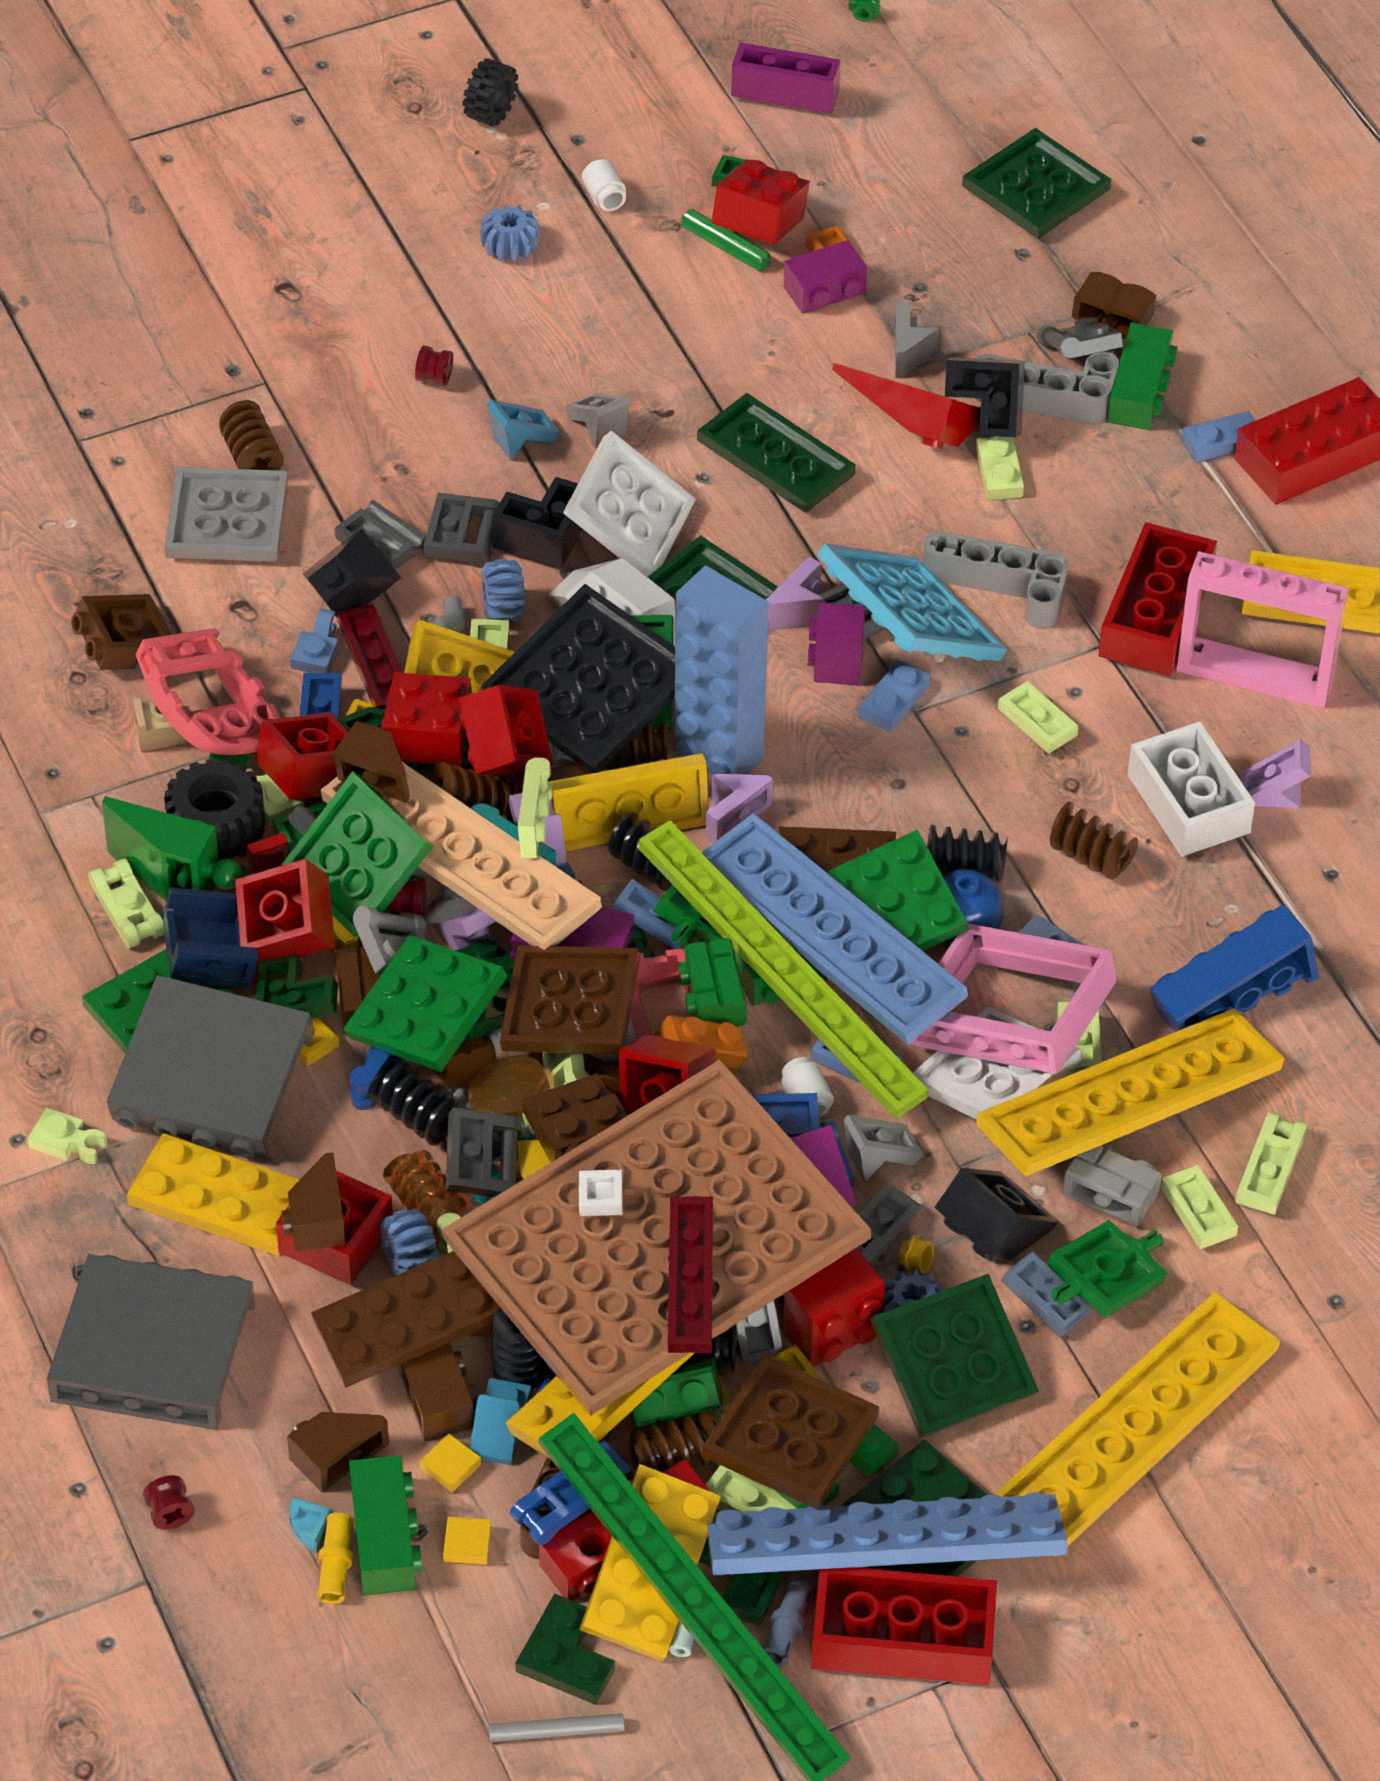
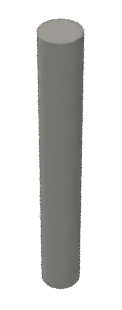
[488,1713,624,1742]

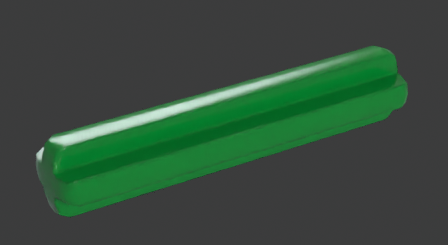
[681,209,771,271]

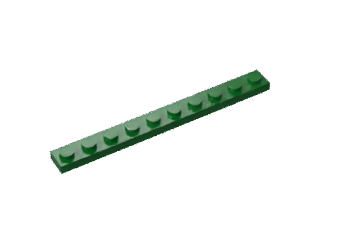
[538,1412,851,1781]

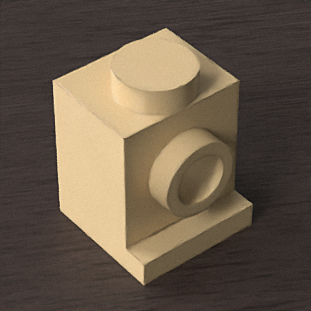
[133,697,190,752]

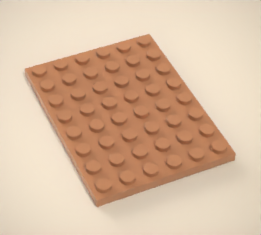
[442,1060,871,1416]

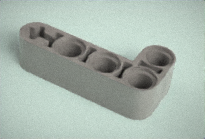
[974,351,1119,424]
[923,532,1068,629]

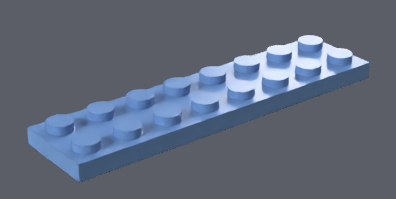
[702,813,968,1045]
[707,1492,1067,1575]

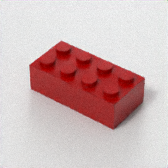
[1234,377,1380,505]
[1098,522,1217,676]
[811,1567,998,1685]

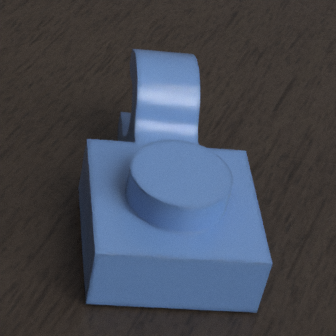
[290,608,339,673]

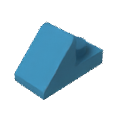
[487,399,560,460]
[470,1378,531,1466]

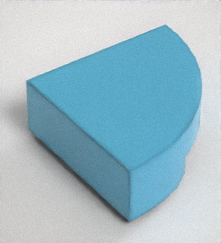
[289,1497,333,1553]

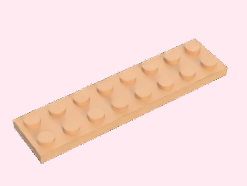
[321,762,602,950]

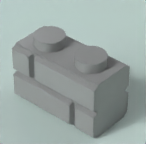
[1063,1144,1162,1228]

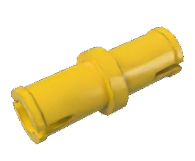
[316,1512,354,1604]

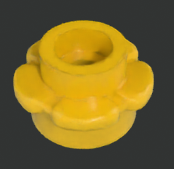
[899,1235,934,1275]

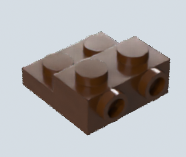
[71,594,172,670]
[521,1073,628,1162]

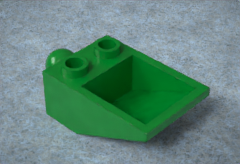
[102,796,243,902]

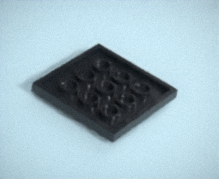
[481,584,675,773]

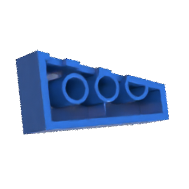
[1150,904,1319,1032]

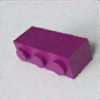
[731,42,841,113]

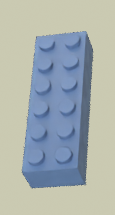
[674,565,769,775]

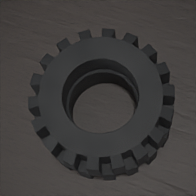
[164,759,265,860]

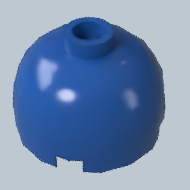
[942,869,1004,946]

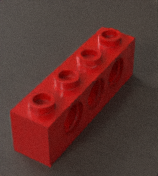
[539,1460,711,1601]

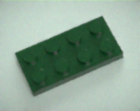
[697,393,856,513]

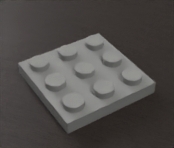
[165,467,288,562]

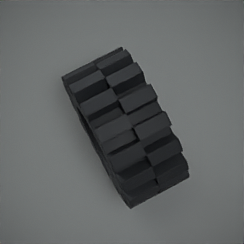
[462,58,518,127]

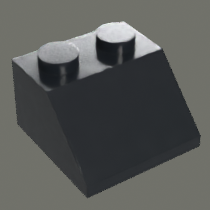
[934,1168,1058,1261]

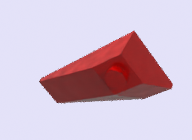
[832,363,981,450]

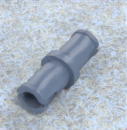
[763,1580,815,1667]

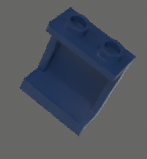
[162,888,258,988]

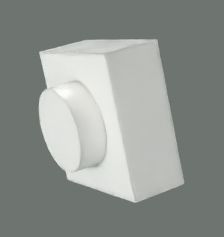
[579,1170,623,1216]

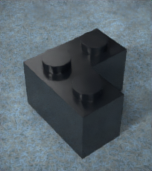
[945,357,1025,437]
[492,477,584,568]

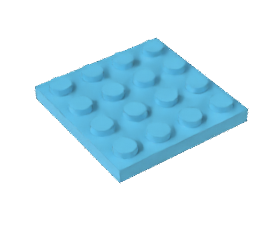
[817,543,1008,661]

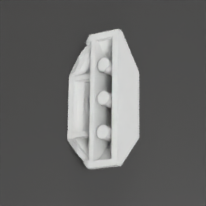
[547,558,676,646]

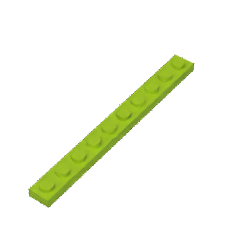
[638,820,929,1119]

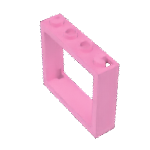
[1176,551,1349,708]
[910,924,1117,1074]

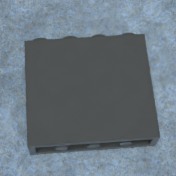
[106,975,315,1159]
[47,1254,255,1430]

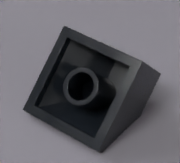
[302,528,402,617]

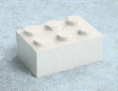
[1127,722,1255,857]

